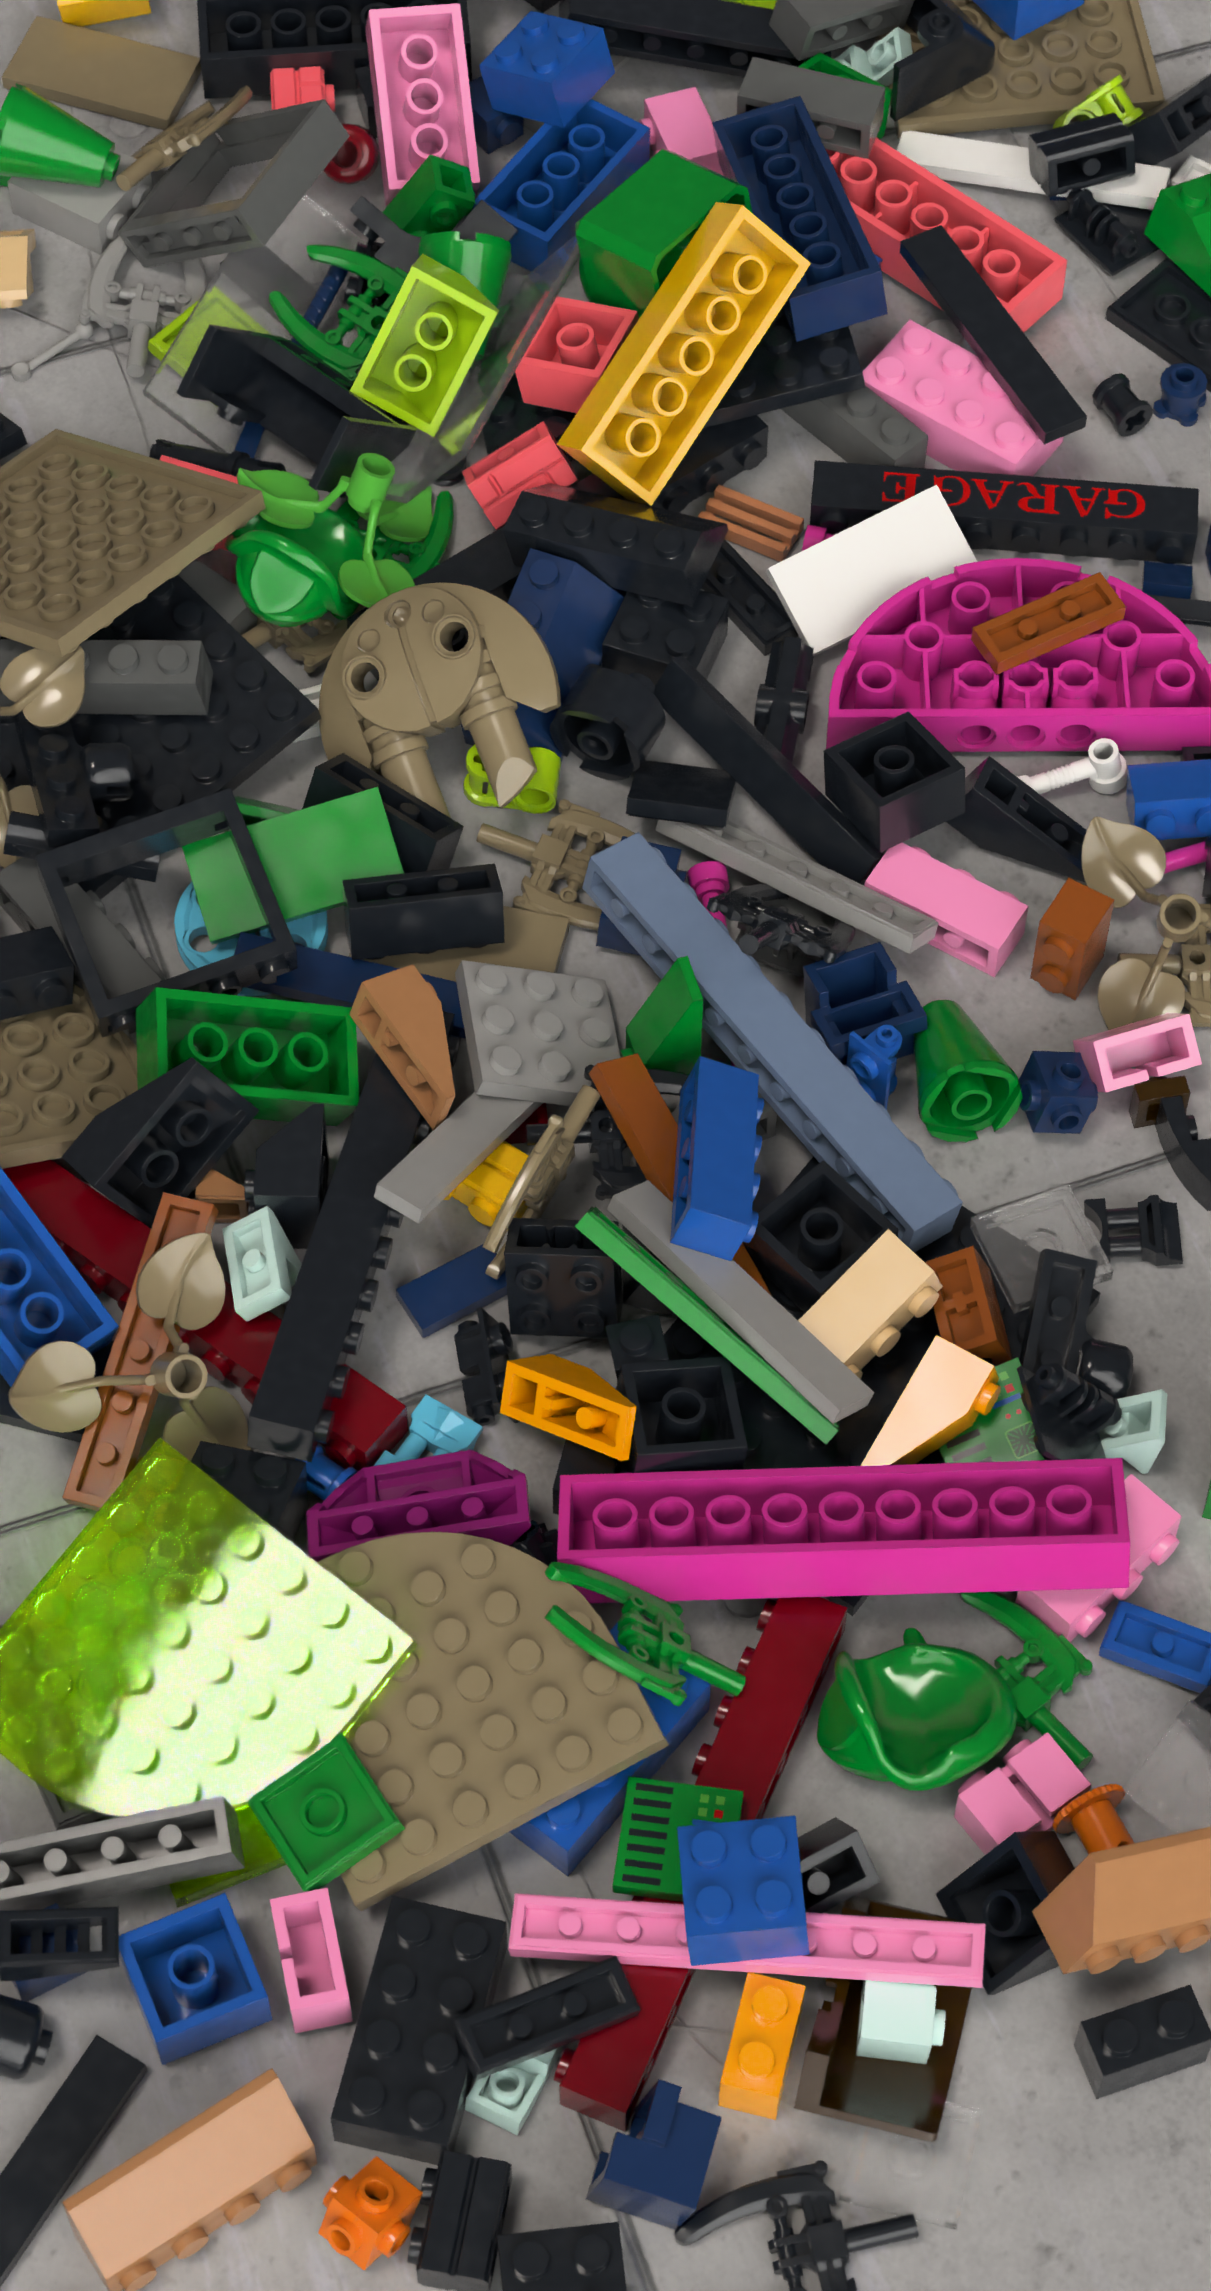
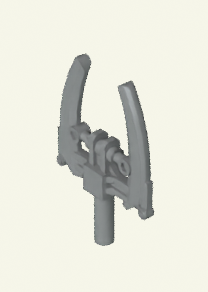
[79,235,207,378]

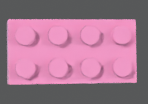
[365,3,480,206]
[862,320,1064,476]

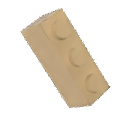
[798,1229,943,1379]

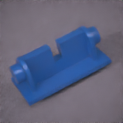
[847,1025,902,1110]

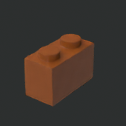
[1030,877,1114,1000]

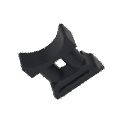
[1084,1195,1183,1270]

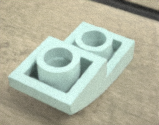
[834,27,913,87]
[464,2046,564,2135]

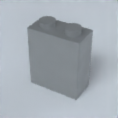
[7,149,153,255]

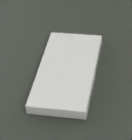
[765,485,978,656]

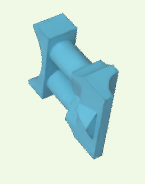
[374,1394,483,1466]

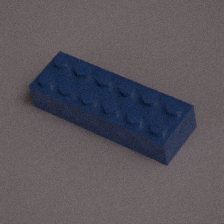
[712,95,888,342]

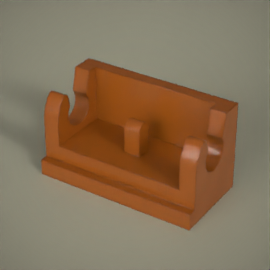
[925,1246,1013,1366]

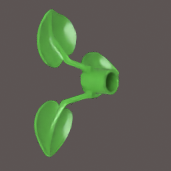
[237,453,433,608]

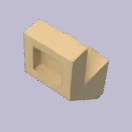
[0,229,36,308]

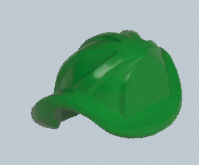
[225,508,365,627]
[817,1643,1017,1791]

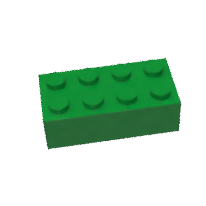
[136,987,359,1127]

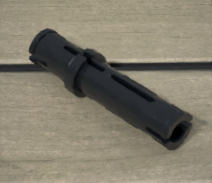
[149,439,286,477]

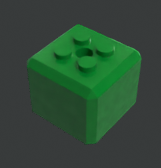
[575,149,753,318]

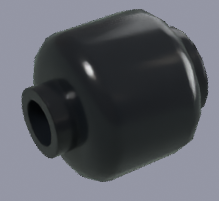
[0,1994,53,2080]

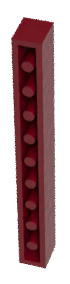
[2,1160,409,1471]
[554,1597,847,2132]

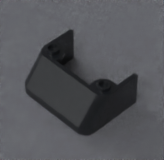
[890,0,995,122]
[176,324,417,498]

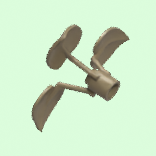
[0,646,85,868]
[1081,816,1211,1030]
[8,1233,251,1474]

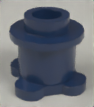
[1153,363,1207,427]

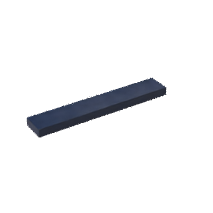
[233,932,466,1039]

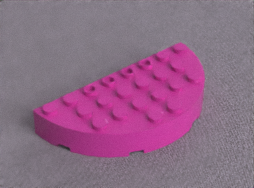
[826,558,1211,752]

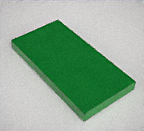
[182,787,404,945]

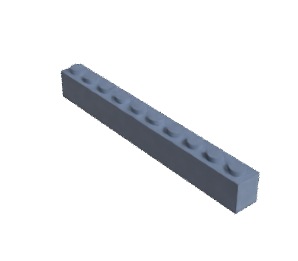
[582,832,963,1253]

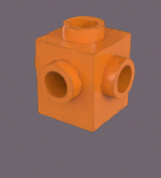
[318,2156,422,2270]

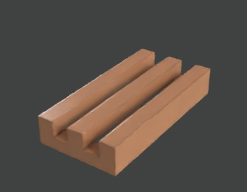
[698,484,804,562]

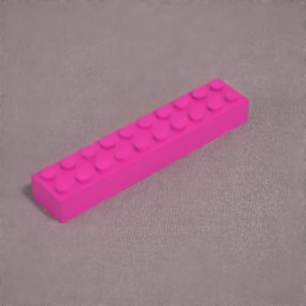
[557,1458,1130,1603]

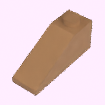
[349,964,456,1130]

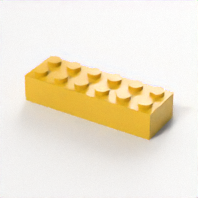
[556,202,811,506]

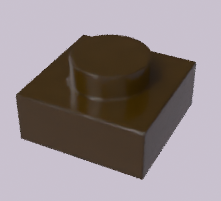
[1129,1075,1191,1128]

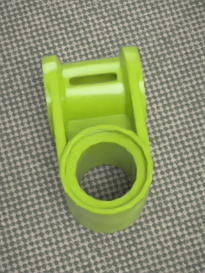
[1053,74,1143,128]
[463,745,561,814]

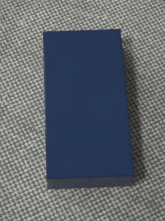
[396,1244,507,1338]

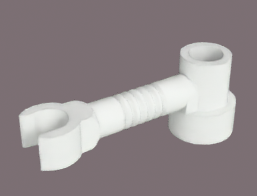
[1017,738,1127,794]

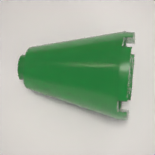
[0,83,121,187]
[418,231,512,368]
[914,1000,1022,1142]

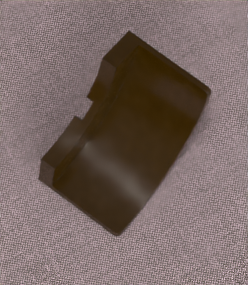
[794,1895,972,2142]

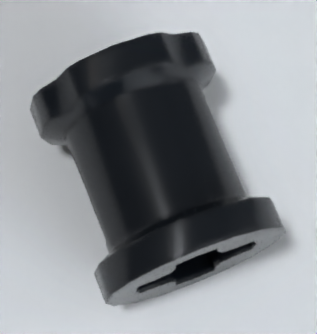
[1092,373,1153,437]

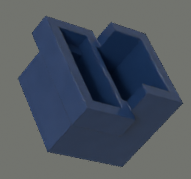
[803,942,927,1066]
[586,2079,722,2230]

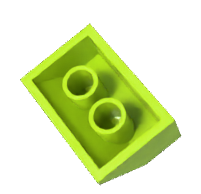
[350,253,499,437]

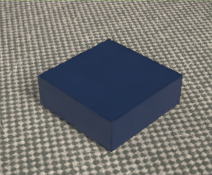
[1142,561,1193,599]

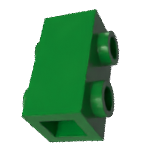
[382,154,475,237]

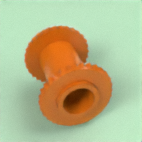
[1052,1784,1135,1854]

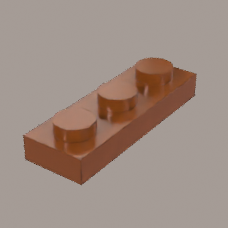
[971,572,1126,675]

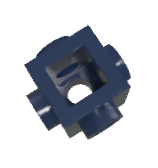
[1019,1051,1098,1134]

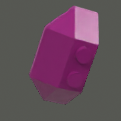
[306,1450,531,1564]

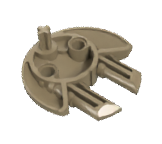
[319,582,561,818]

